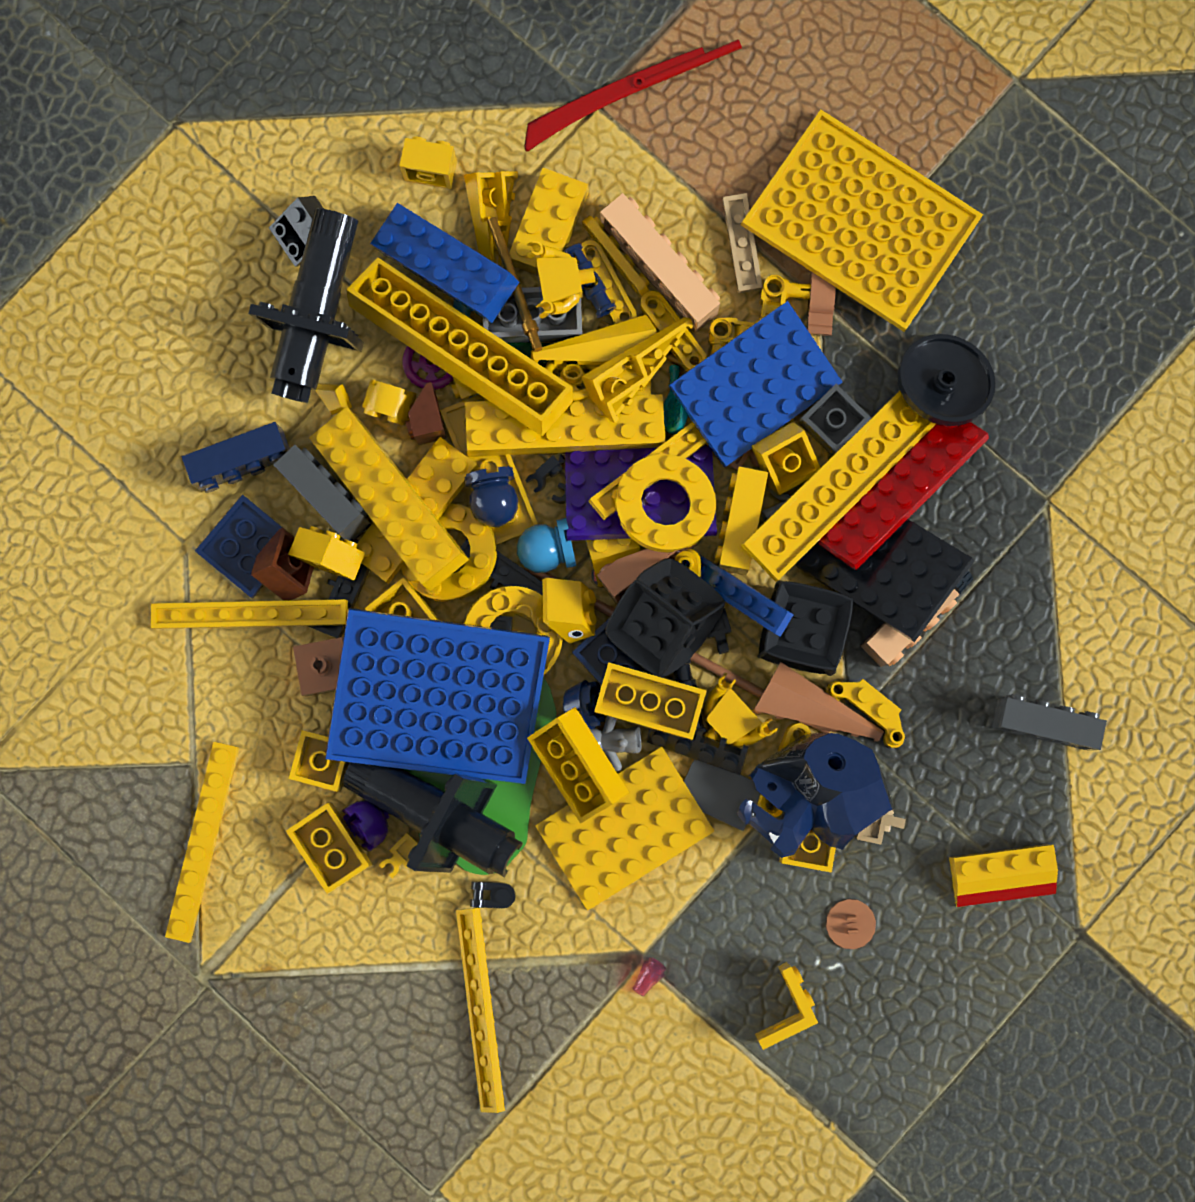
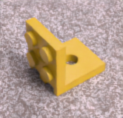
[755,962,818,1050]

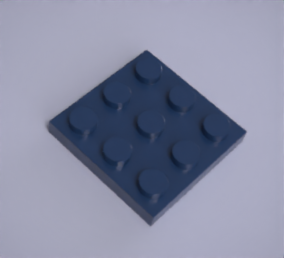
[195,495,282,599]

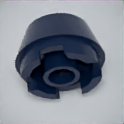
[563,680,606,729]

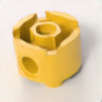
[362,379,417,425]

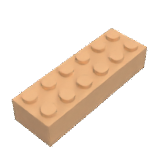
[600,193,720,333]

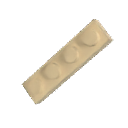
[722,193,763,293]

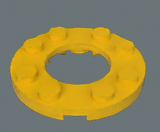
[615,454,716,553]
[401,504,497,602]
[464,586,563,675]

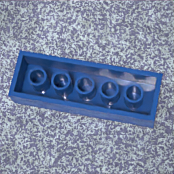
[370,203,519,323]

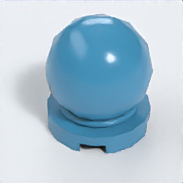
[517,518,576,573]

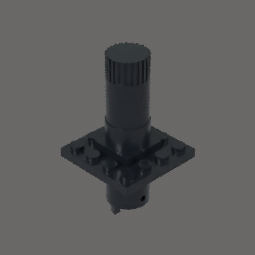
[248,208,364,403]
[343,762,523,878]

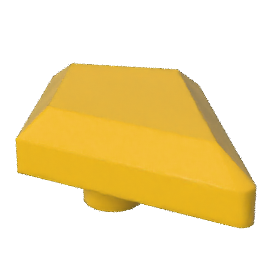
[315,383,352,415]

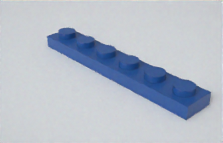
[683,553,794,637]

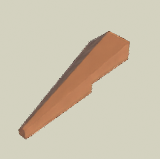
[753,662,884,742]

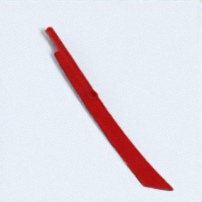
[524,39,742,152]

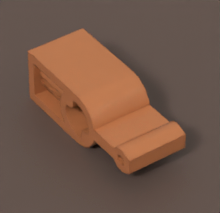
[807,272,836,336]

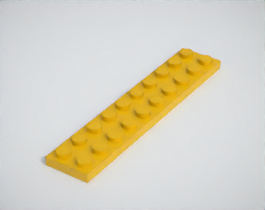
[741,390,936,582]

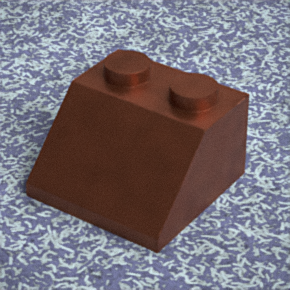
[406,382,447,445]
[251,527,314,601]

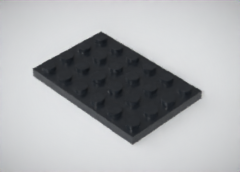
[795,519,974,642]

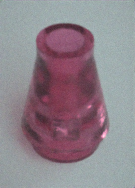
[632,957,666,996]

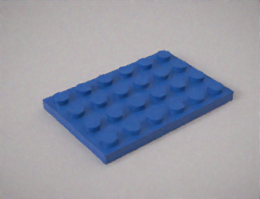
[668,301,843,467]

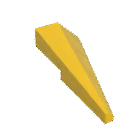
[530,314,662,367]
[581,317,693,423]

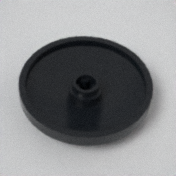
[897,334,996,426]

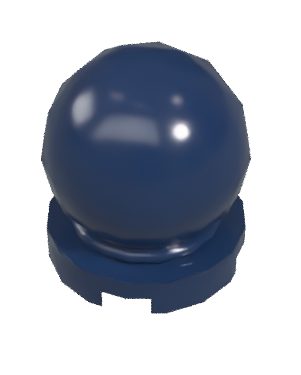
[465,466,518,527]

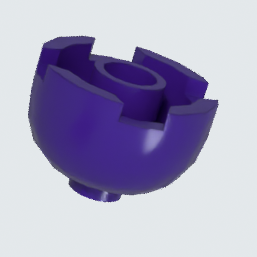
[342,800,389,852]

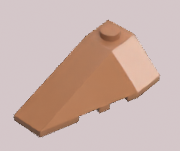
[597,543,697,605]

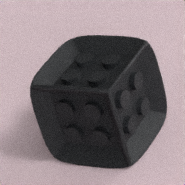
[605,559,725,677]
[757,580,854,676]

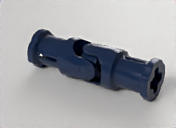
[564,243,616,318]

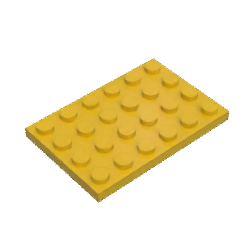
[535,747,715,911]

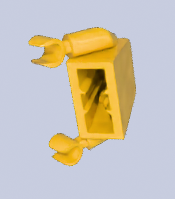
[527,240,595,319]
[703,673,778,747]

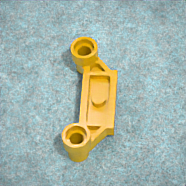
[825,679,905,749]

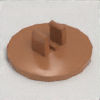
[826,899,876,949]

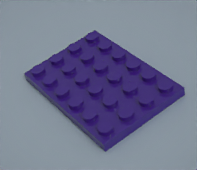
[565,445,717,541]

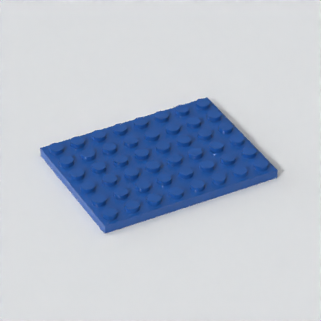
[326,608,550,784]

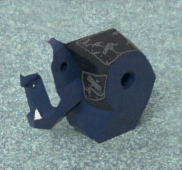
[737,733,894,858]

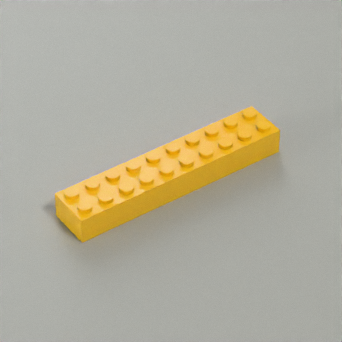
[346,257,573,436]

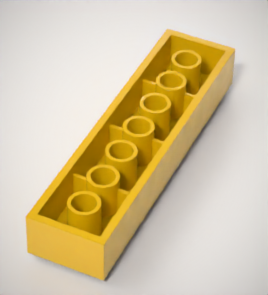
[465,394,665,457]
[309,407,469,591]

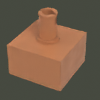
[293,637,344,697]

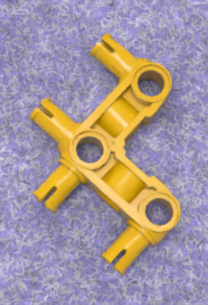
[708,275,811,354]

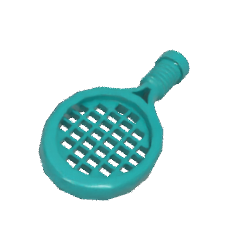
[663,365,688,435]

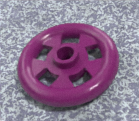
[402,346,454,390]

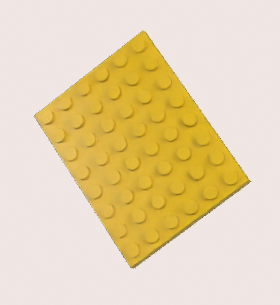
[741,109,983,332]

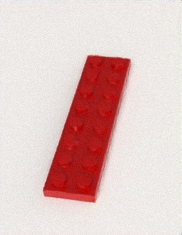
[818,422,989,570]

